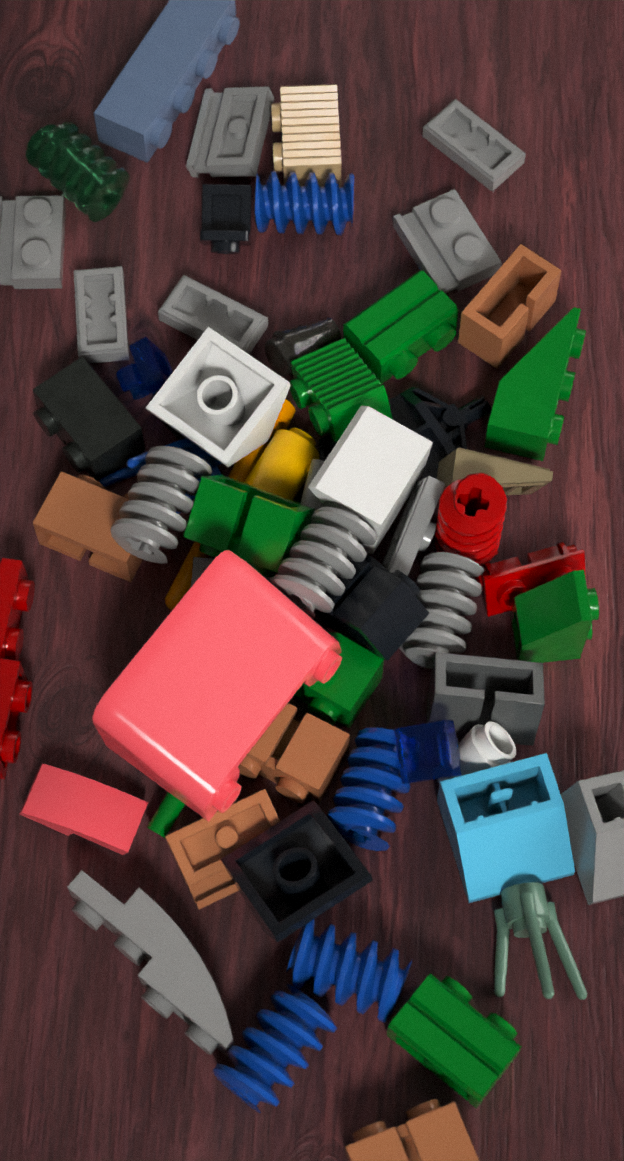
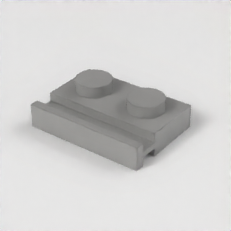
[186,87,274,177]
[393,189,502,294]
[0,196,66,289]

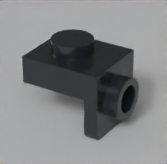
[200,184,252,254]

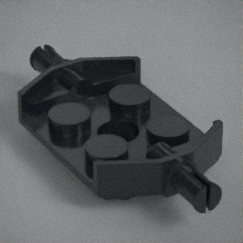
[295,387,491,503]

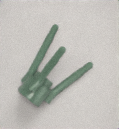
[494,882,587,1000]

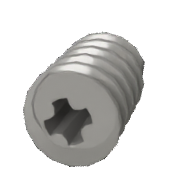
[110,446,212,564]
[269,501,377,619]
[399,552,485,669]

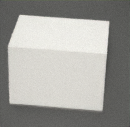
[146,327,291,467]
[308,406,433,554]

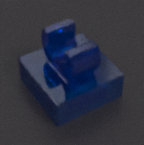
[116,337,173,400]
[394,720,462,784]

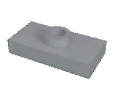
[422,99,526,192]
[74,266,129,364]
[158,275,268,354]
[382,476,445,576]

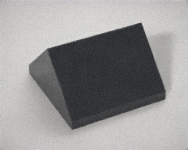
[221,800,373,943]

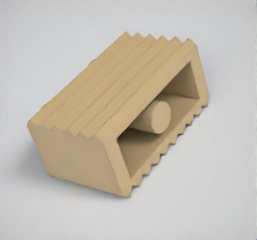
[271,84,341,187]

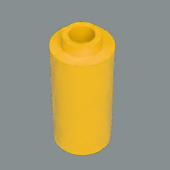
[244,428,320,501]

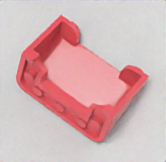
[92,550,342,822]

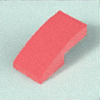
[19,763,148,855]

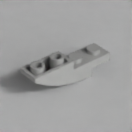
[67,870,235,1058]

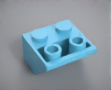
[437,753,575,903]

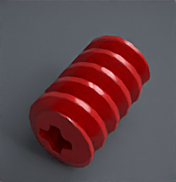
[434,472,507,567]

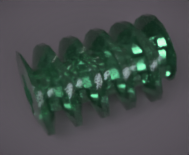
[25,122,130,223]

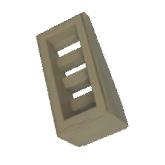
[437,447,553,496]

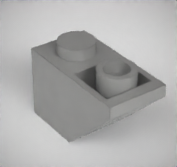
[561,771,624,905]

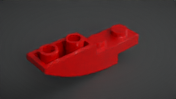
[0,558,35,779]

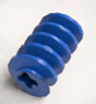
[255,171,354,236]
[327,727,424,851]
[286,919,413,1023]
[213,984,337,1113]

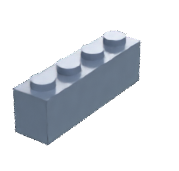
[94,0,239,163]

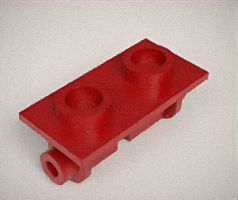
[475,542,586,617]

